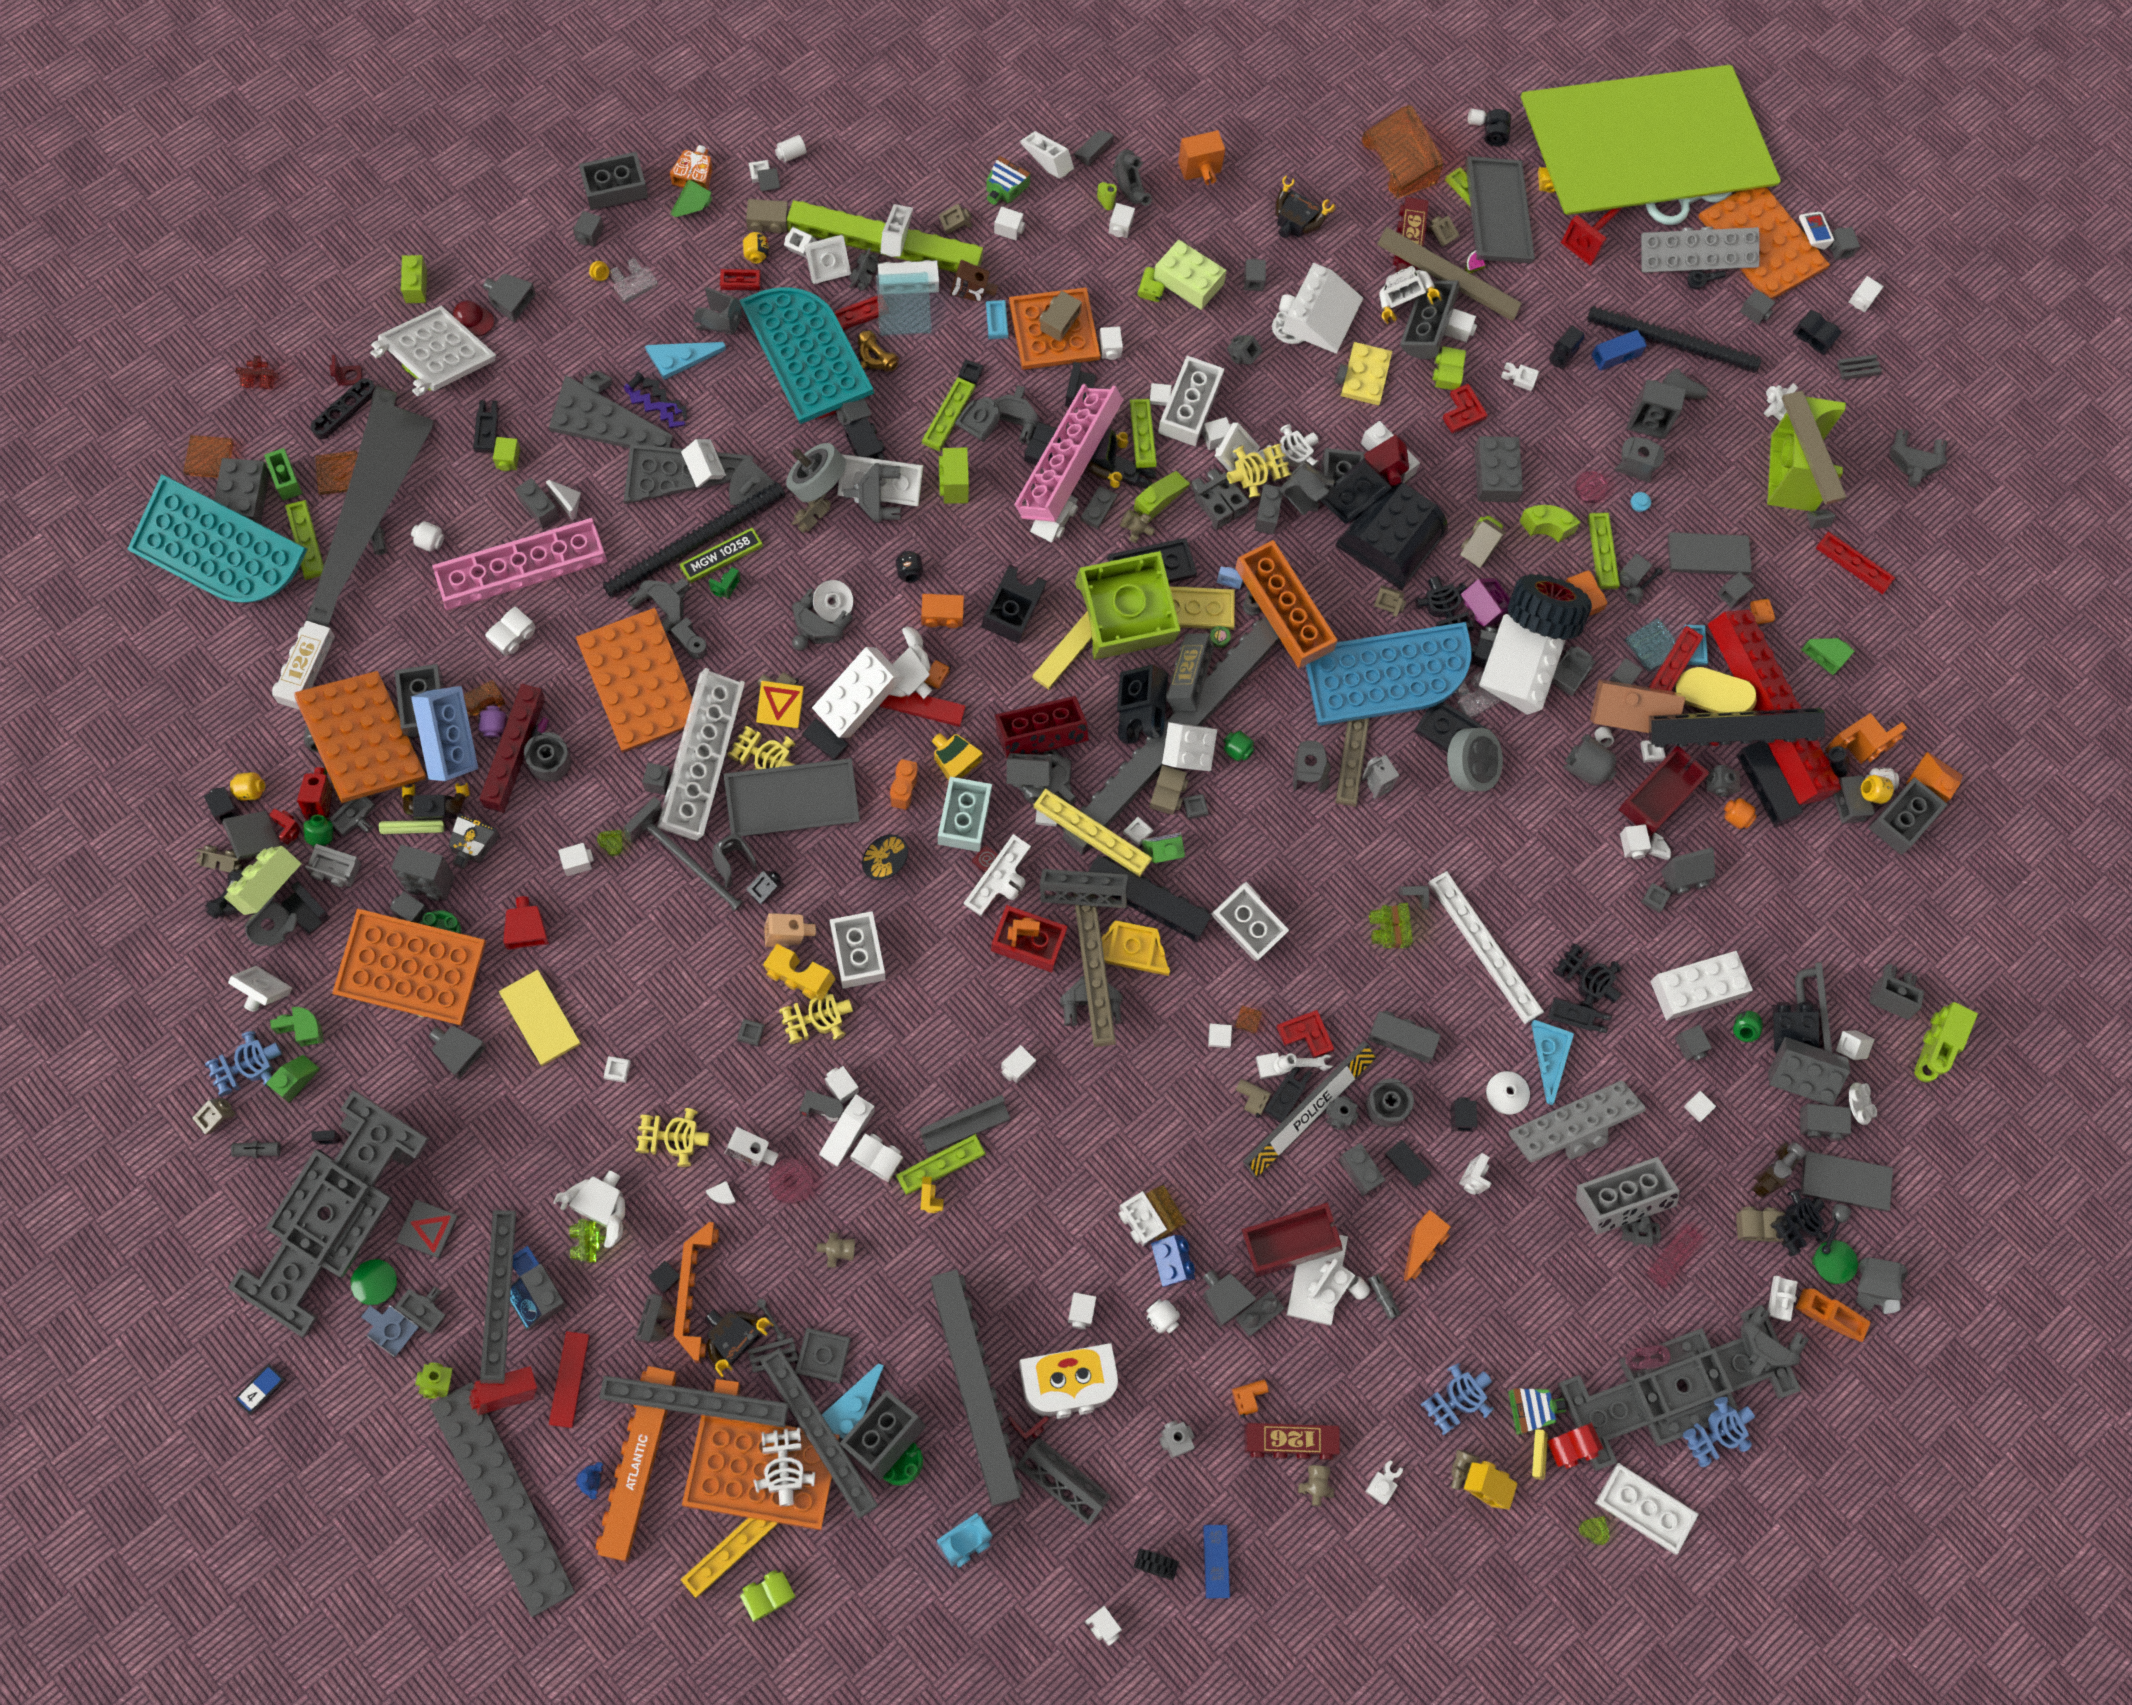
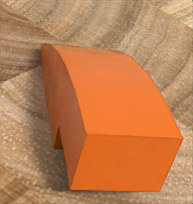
[1795,1289,1871,1342]

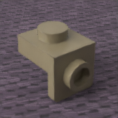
[1374,585,1406,617]

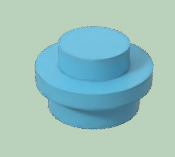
[1630,492,1651,512]

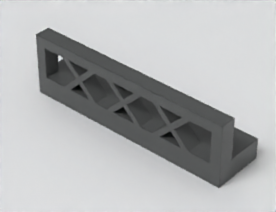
[1040,869,1129,908]
[920,1095,1010,1155]
[1016,1437,1111,1526]

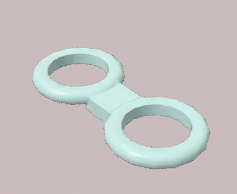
[1646,192,1732,225]

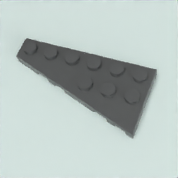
[549,375,673,448]
[623,444,753,504]

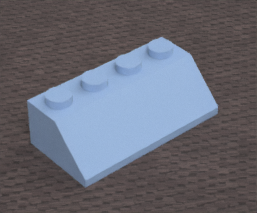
[411,686,479,781]

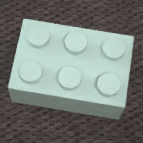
[938,777,992,852]

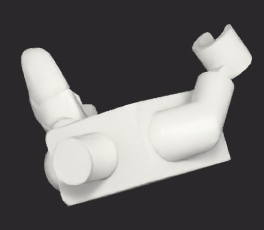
[889,627,932,699]
[553,1170,625,1248]

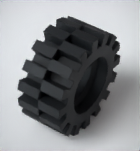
[1134,1548,1179,1581]

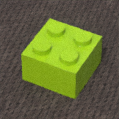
[939,448,969,504]

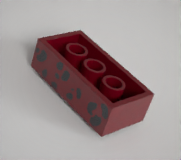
[994,696,1089,759]

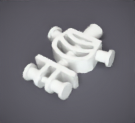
[1257,424,1319,482]
[753,1428,815,1506]

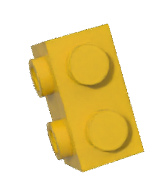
[1464,1461,1518,1510]

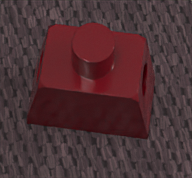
[1364,434,1409,485]

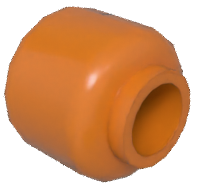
[1724,798,1757,829]

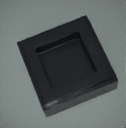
[958,359,984,386]
[311,1130,340,1145]
[648,1261,680,1294]

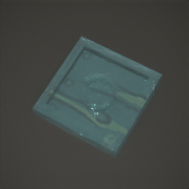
[1625,618,1676,672]

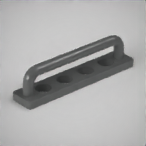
[1795,962,1832,1053]

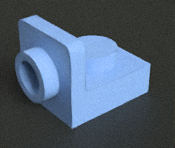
[1216,567,1244,589]

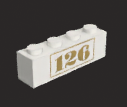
[272,621,335,710]

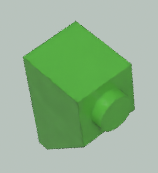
[670,179,712,217]
[1801,638,1854,676]
[266,1055,320,1103]

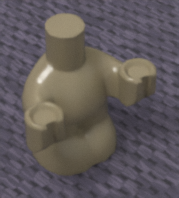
[1119,509,1155,543]
[817,1232,855,1268]
[1451,1449,1480,1490]
[1298,1465,1334,1507]

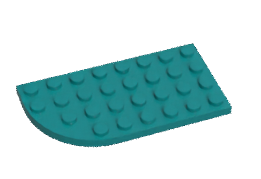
[739,287,874,424]
[127,474,308,603]

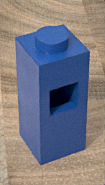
[1591,330,1646,371]

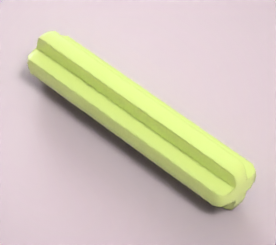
[379,820,445,834]

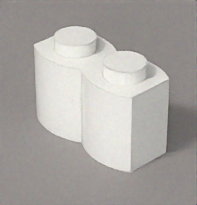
[485,606,536,656]
[850,1133,903,1182]

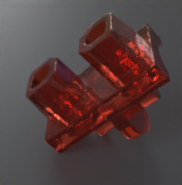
[236,355,279,389]

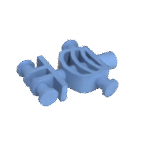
[205,1031,282,1097]
[1420,1363,1494,1435]
[1683,1397,1755,1467]

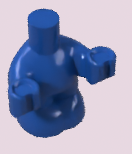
[576,1462,604,1500]

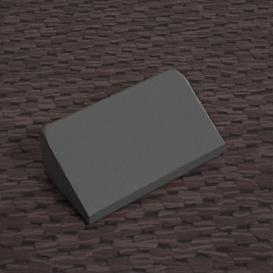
[1074,130,1114,166]

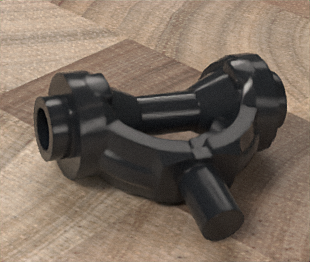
[205,869,254,920]

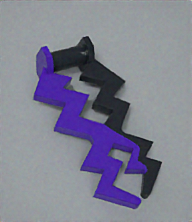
[623,372,687,428]

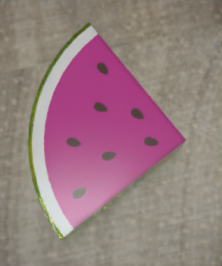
[1465,250,1486,273]

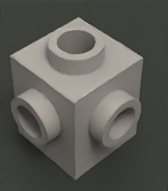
[1159,1420,1195,1459]

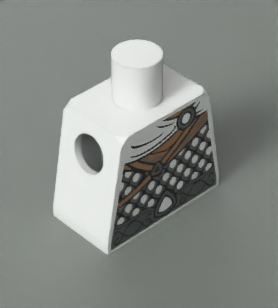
[724,1127,778,1167]

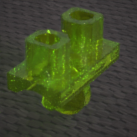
[569,1219,606,1263]

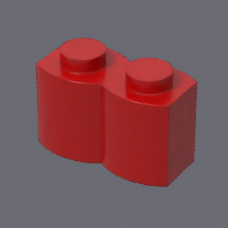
[1547,1422,1603,1469]

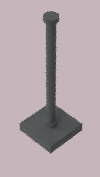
[624,797,743,912]

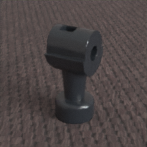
[1829,746,1850,777]

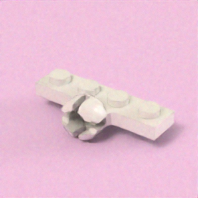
[963,834,1031,917]

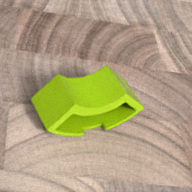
[1519,505,1581,543]

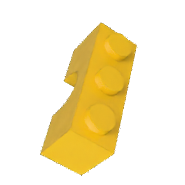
[763,944,836,1001]

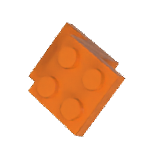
[1825,713,1908,764]

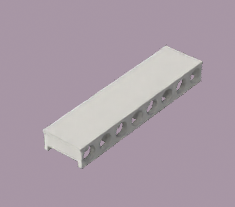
[657,668,745,841]

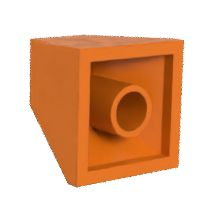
[1905,752,1963,802]

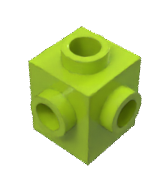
[415,1363,453,1399]

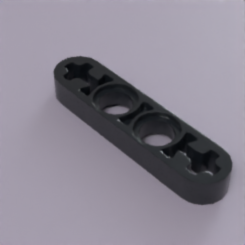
[310,378,375,439]

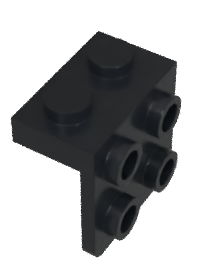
[1772,1001,1819,1053]

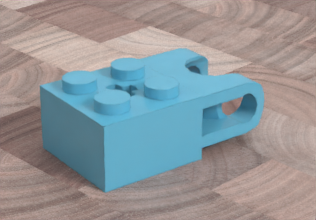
[937,1513,993,1568]

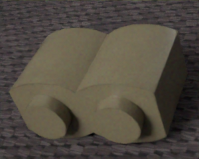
[1149,765,1189,815]
[1736,1207,1785,1242]

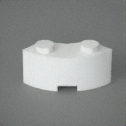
[1030,495,1078,542]

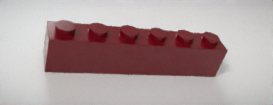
[479,683,545,813]

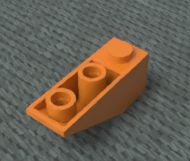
[1404,1210,1451,1281]

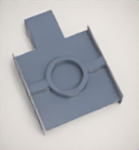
[361,1305,419,1357]

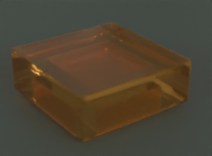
[1235,1005,1262,1034]

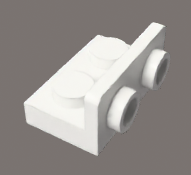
[1459,1153,1491,1195]
[1118,1191,1167,1246]
[1308,1258,1355,1314]

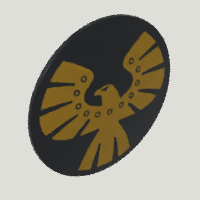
[862,834,908,880]

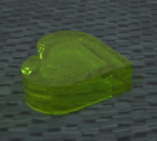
[597,830,623,856]
[1579,1516,1609,1545]

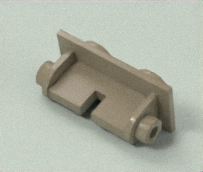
[791,494,831,533]
[195,845,246,872]

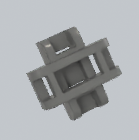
[1621,1216,1661,1248]

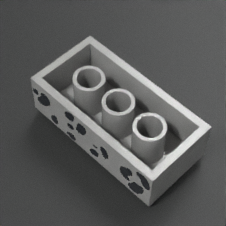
[1576,1157,1680,1235]

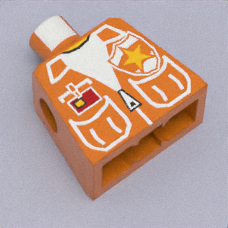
[670,145,712,190]

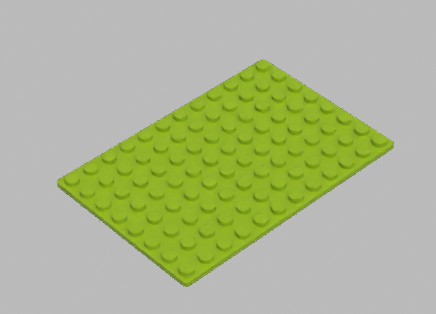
[1521,65,1781,215]

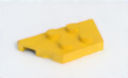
[1101,920,1170,976]

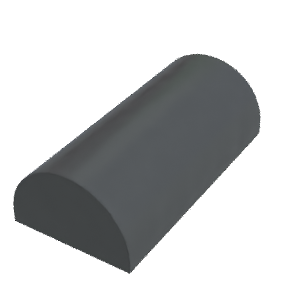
[1400,281,1460,359]

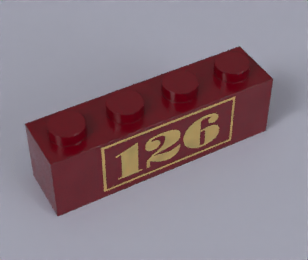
[1392,197,1429,273]
[1245,1423,1340,1460]

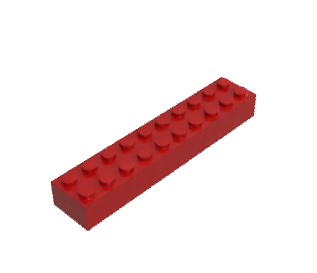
[1707,609,1842,805]

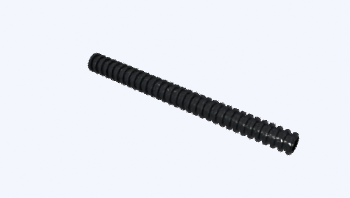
[603,482,785,598]

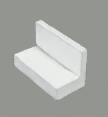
[681,439,726,488]

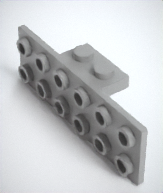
[1641,227,1759,273]
[1509,1081,1645,1163]

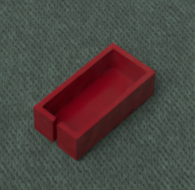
[1618,746,1709,837]
[1241,1202,1343,1277]

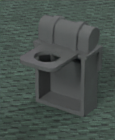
[1551,646,1596,696]

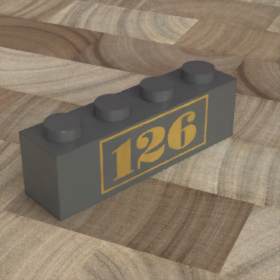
[1166,633,1214,711]

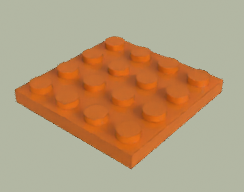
[1009,287,1100,370]

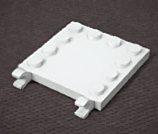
[370,306,496,396]

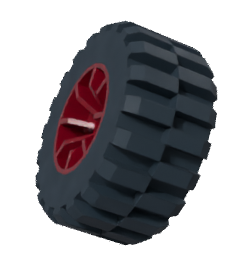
[1508,574,1592,640]

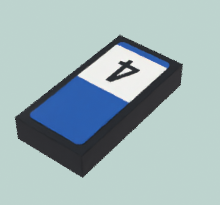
[234,1364,286,1416]

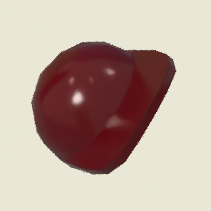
[453,300,494,336]

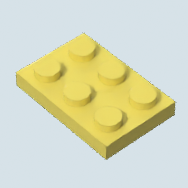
[1341,342,1392,405]

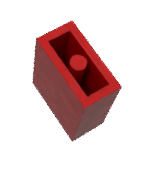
[469,1366,537,1415]

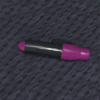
[530,717,549,738]

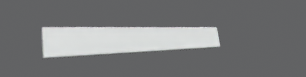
[1428,871,1544,1024]

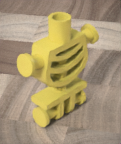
[1227,443,1292,498]
[727,726,795,770]
[779,992,853,1044]
[635,1108,710,1167]

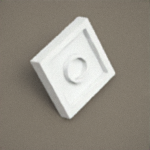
[804,235,851,284]
[1215,423,1260,472]
[228,966,292,1012]

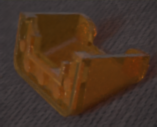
[1362,105,1443,199]

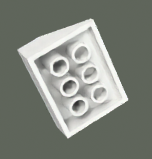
[1282,263,1363,354]
[1479,614,1566,715]

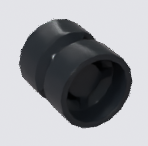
[1484,109,1511,147]

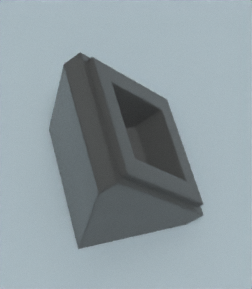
[1807,509,1835,529]

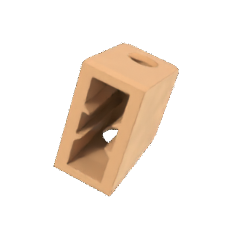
[764,914,816,947]

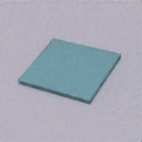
[876,272,932,336]

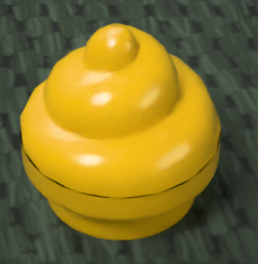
[589,261,609,281]

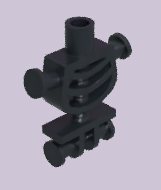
[1415,576,1474,631]
[1553,943,1622,1008]
[1770,1188,1828,1257]

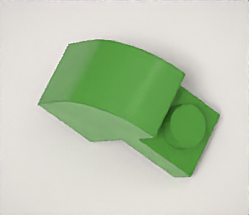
[270,1007,324,1047]

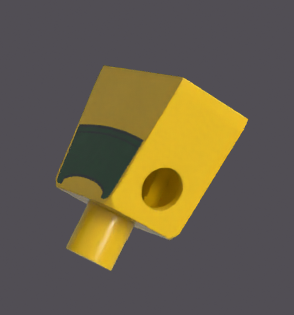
[932,733,983,781]

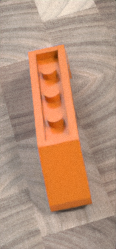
[674,1222,719,1363]

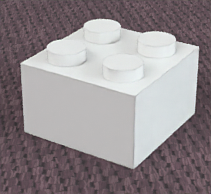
[1162,722,1217,771]

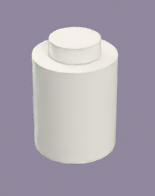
[775,135,807,162]

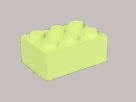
[1154,239,1226,310]
[224,846,302,915]

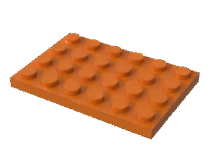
[1698,187,1830,300]
[576,608,692,753]
[294,671,426,803]
[332,909,486,1026]
[682,1415,840,1531]

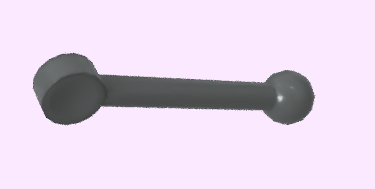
[757,1299,786,1341]

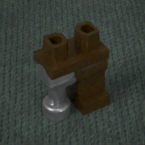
[1752,1142,1806,1198]

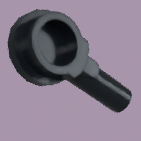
[1687,270,1726,290]

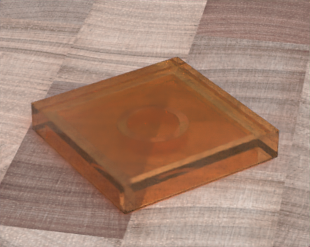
[183,435,234,478]
[315,450,358,495]

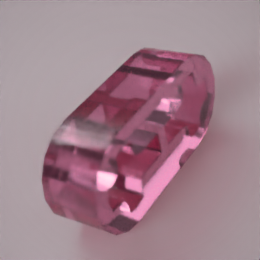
[1625,1345,1670,1371]

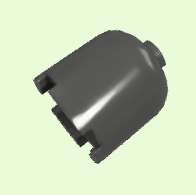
[1562,734,1617,786]

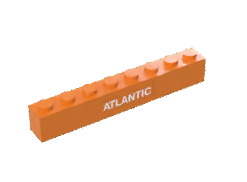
[595,1366,677,1562]

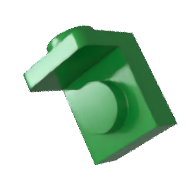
[709,567,741,599]

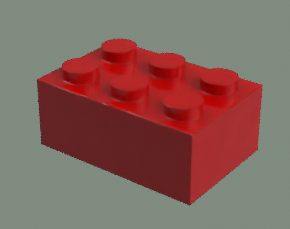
[991,905,1068,973]

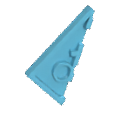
[645,342,726,380]
[1531,1020,1574,1105]
[822,1363,884,1439]

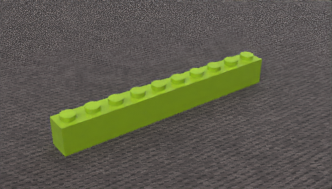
[787,200,983,273]

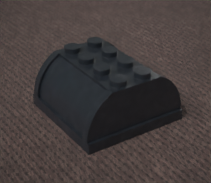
[1335,482,1448,591]

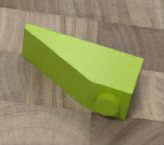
[1133,471,1190,522]

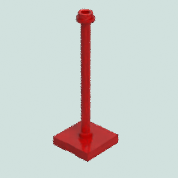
[1561,207,1623,266]

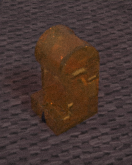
[464,679,506,716]

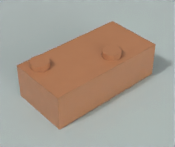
[1590,679,1686,733]

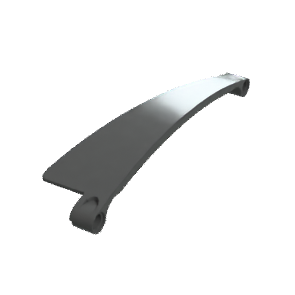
[306,385,433,627]

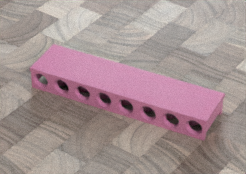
[1014,384,1124,522]
[432,518,607,611]

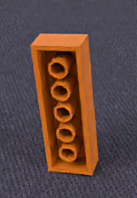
[1235,540,1338,668]

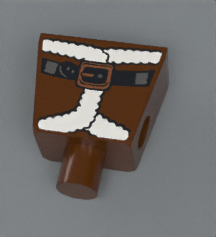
[950,259,998,302]

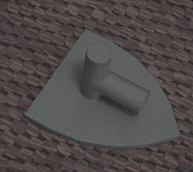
[729,456,774,505]

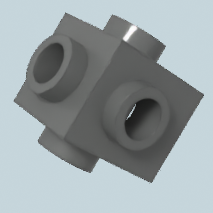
[1226,335,1263,364]
[1706,765,1740,797]
[1325,1096,1359,1130]

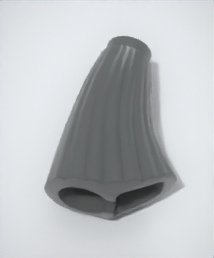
[1662,368,1708,399]

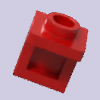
[269,808,301,845]

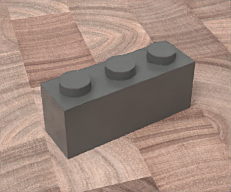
[1367,1011,1441,1064]

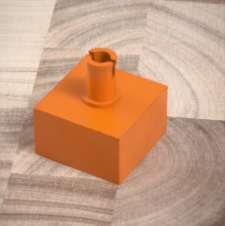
[1178,130,1225,185]

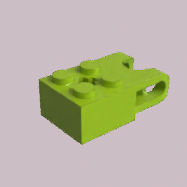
[1914,1002,1978,1083]

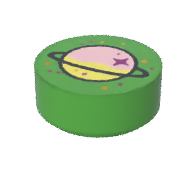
[1210,626,1231,648]

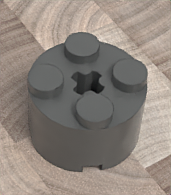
[524,732,571,782]
[1365,1078,1414,1127]

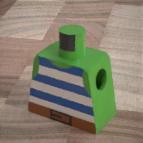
[986,156,1031,205]
[1141,832,1185,863]
[1508,1388,1566,1435]

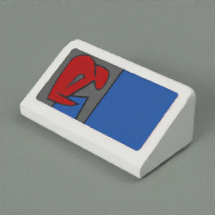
[1799,212,1834,250]

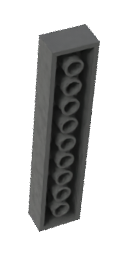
[931,1269,1023,1509]

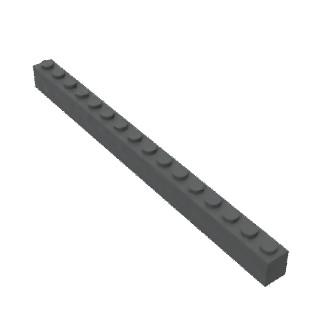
[1063,616,1281,855]

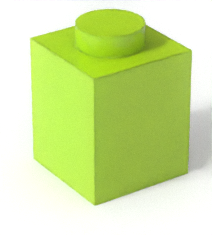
[493,437,520,471]

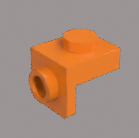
[1007,918,1040,947]

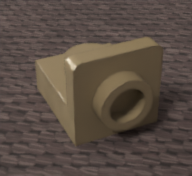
[939,203,972,234]
[1426,215,1460,246]
[192,1098,235,1135]

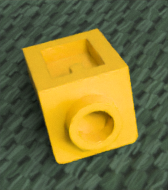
[1538,167,1555,193]
[921,1176,944,1213]

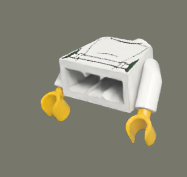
[1379,266,1441,324]

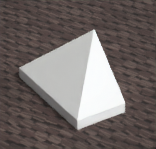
[546,480,581,520]

